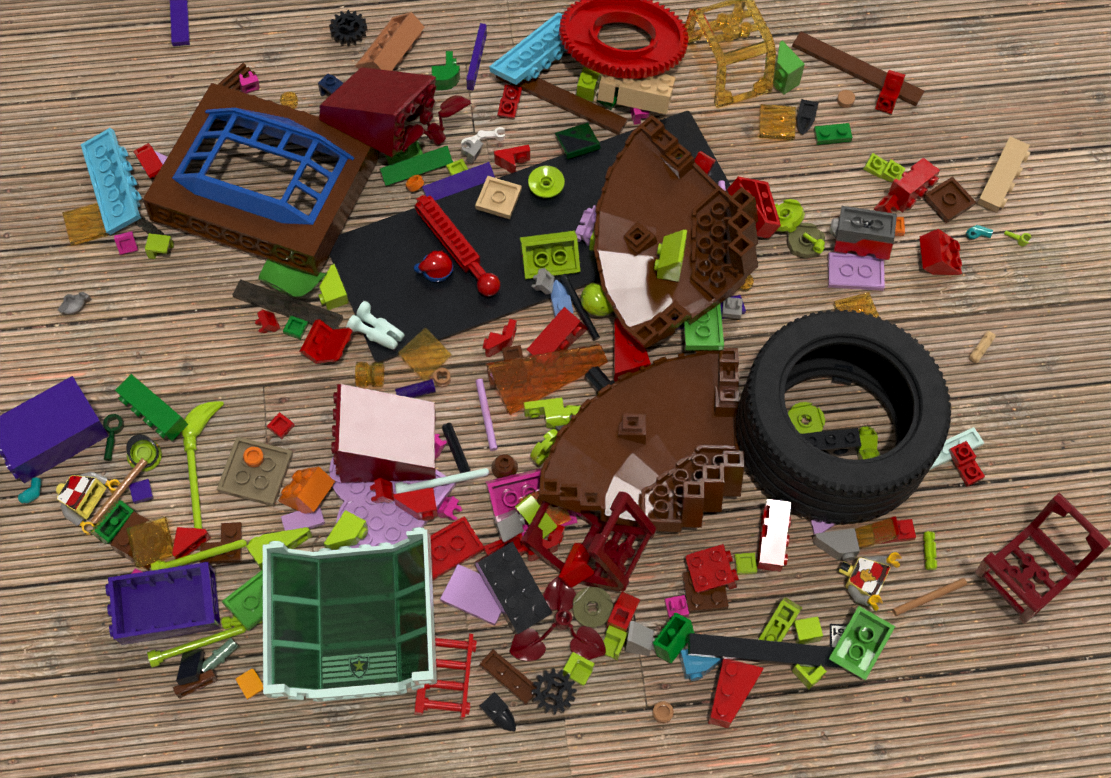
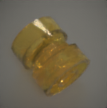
[355,362,384,387]

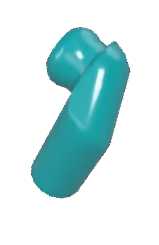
[966,225,993,240]
[18,478,42,503]

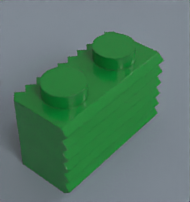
[90,500,135,544]
[653,613,695,664]

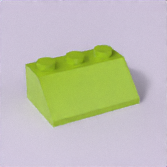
[520,231,580,279]

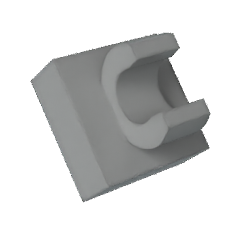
[461,139,483,164]
[532,268,555,294]
[722,297,743,319]

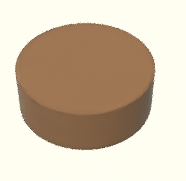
[837,90,855,108]
[652,701,674,724]

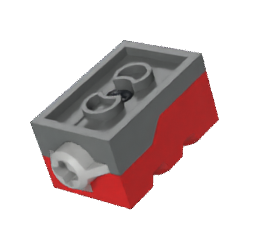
[830,206,897,260]

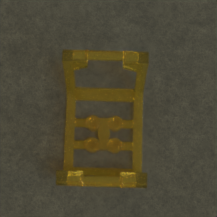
[685,0,776,108]

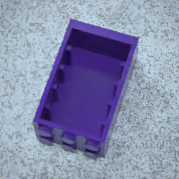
[0,376,109,484]
[105,562,221,645]

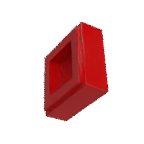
[267,412,295,439]

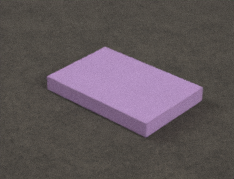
[828,252,885,291]
[440,564,502,626]

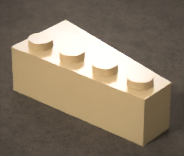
[977,137,1031,213]

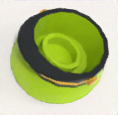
[126,434,162,472]

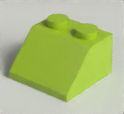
[654,230,687,282]

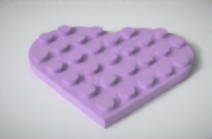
[329,458,456,563]

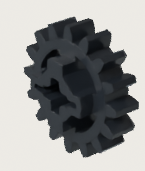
[329,10,367,45]
[531,668,577,715]

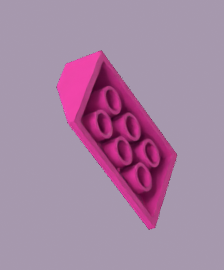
[485,468,578,539]

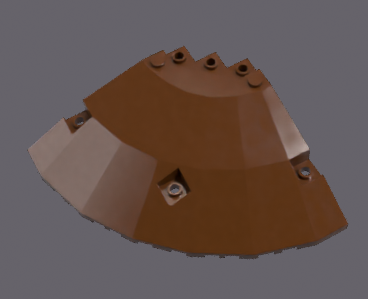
[594,115,758,348]
[539,348,744,532]

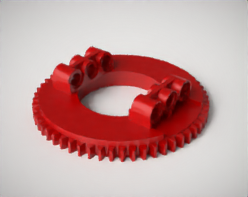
[559,0,689,79]

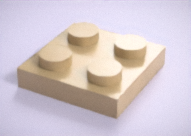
[475,176,522,219]

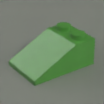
[829,606,896,681]

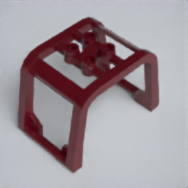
[521,491,657,592]
[975,492,1111,624]

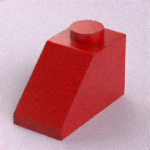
[393,487,438,521]

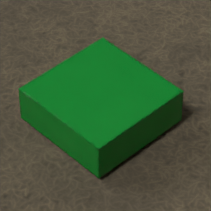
[283,316,309,340]

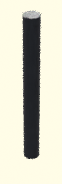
[559,274,600,341]

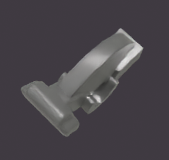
[58,292,92,315]

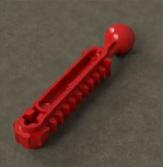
[414,195,500,297]

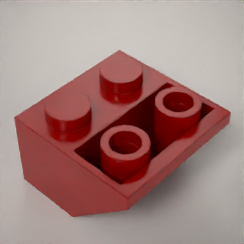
[919,229,962,275]

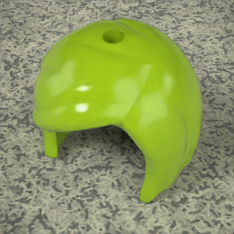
[581,283,614,317]

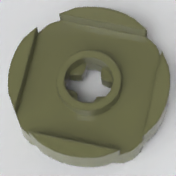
[788,223,825,258]
[573,587,614,629]

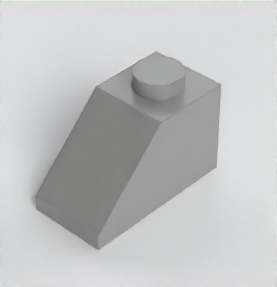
[493,510,525,542]
[813,528,860,561]
[625,621,655,656]

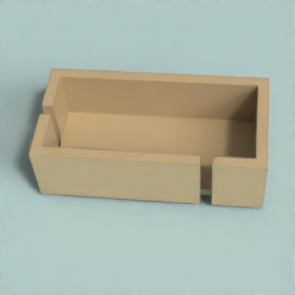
[597,74,676,115]

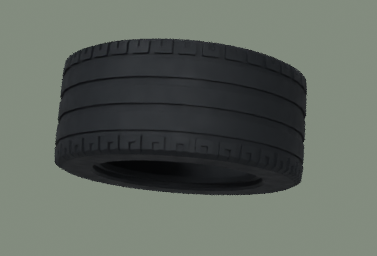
[736,309,951,524]

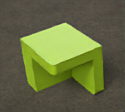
[145,233,174,259]
[794,616,823,644]
[603,625,628,661]
[563,652,595,686]
[792,664,827,689]

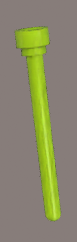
[151,539,247,571]
[147,625,246,668]

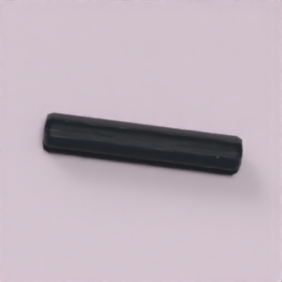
[442,422,471,473]

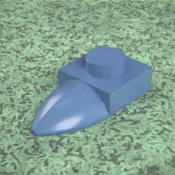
[551,280,574,318]

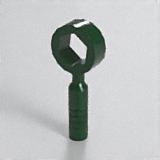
[103,414,124,461]

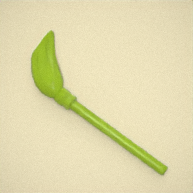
[181,401,224,529]

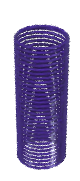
[395,379,436,398]

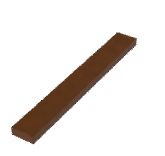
[792,31,925,106]
[496,75,628,135]

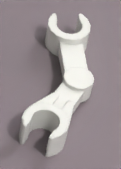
[461,127,505,149]

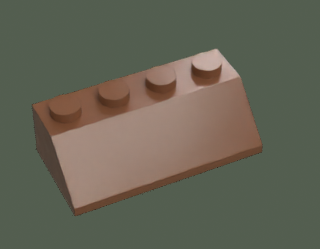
[355,12,425,71]

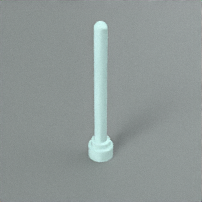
[395,468,489,494]

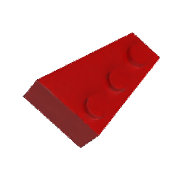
[888,157,940,213]
[727,176,781,238]
[526,307,588,368]
[613,318,651,382]
[708,659,764,728]

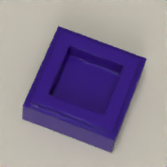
[129,479,154,504]

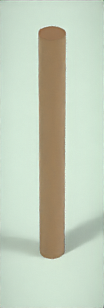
[91,458,148,524]
[893,578,967,616]

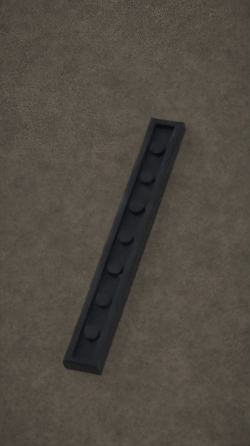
[688,633,846,670]

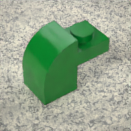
[432,51,460,91]

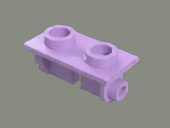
[575,205,596,246]

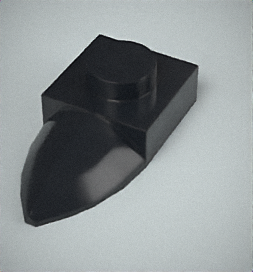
[797,99,819,135]
[479,692,516,732]

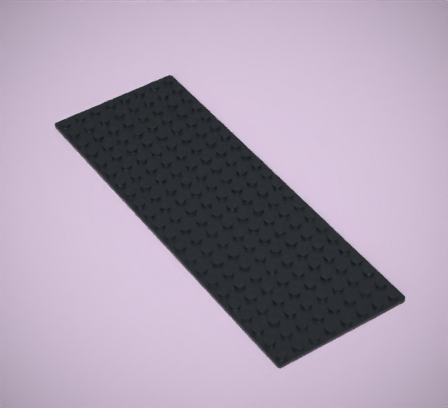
[329,111,730,363]

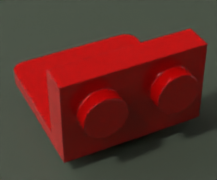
[299,319,352,364]
[686,544,739,593]

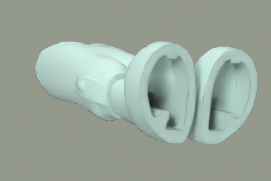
[346,301,405,350]

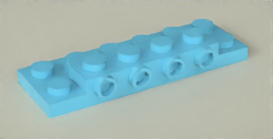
[489,12,567,85]
[81,128,142,235]

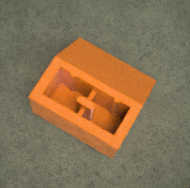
[278,466,335,514]

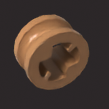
[433,368,451,387]

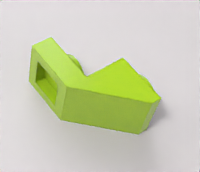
[858,426,880,460]

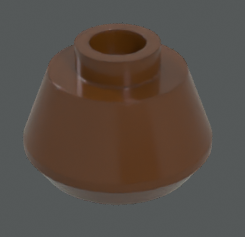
[491,454,518,478]

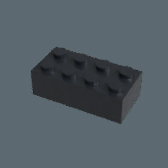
[474,542,553,634]

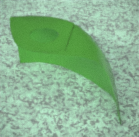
[258,260,327,297]

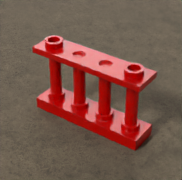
[414,634,477,720]

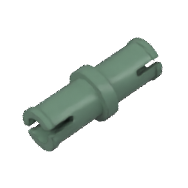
[201,637,239,672]

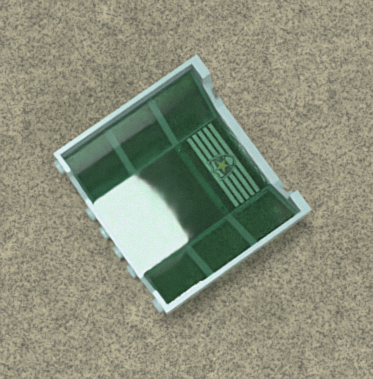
[263,527,437,702]

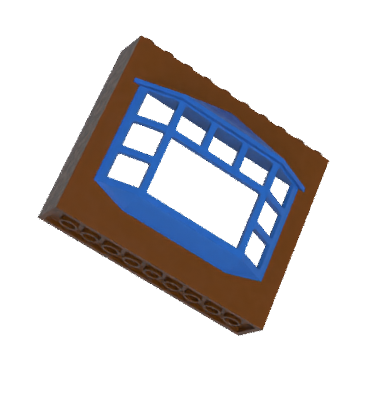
[142,83,380,276]

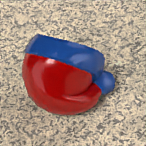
[414,251,453,282]

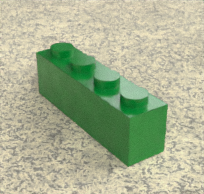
[115,374,188,441]

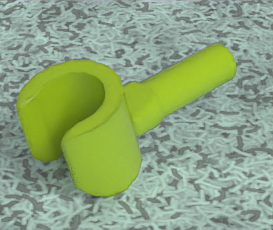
[1004,230,1031,247]
[803,232,825,254]

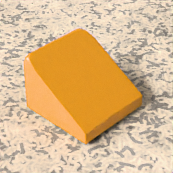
[235,668,263,700]

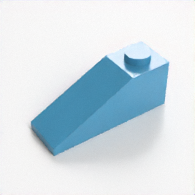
[679,649,723,681]

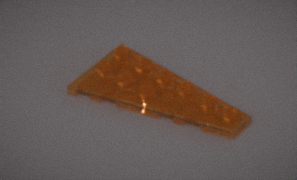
[485,344,608,415]

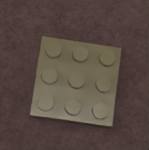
[217,436,293,506]

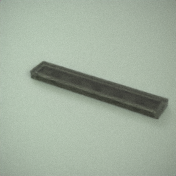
[232,279,343,330]

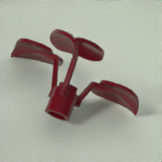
[402,95,472,152]
[509,576,606,662]

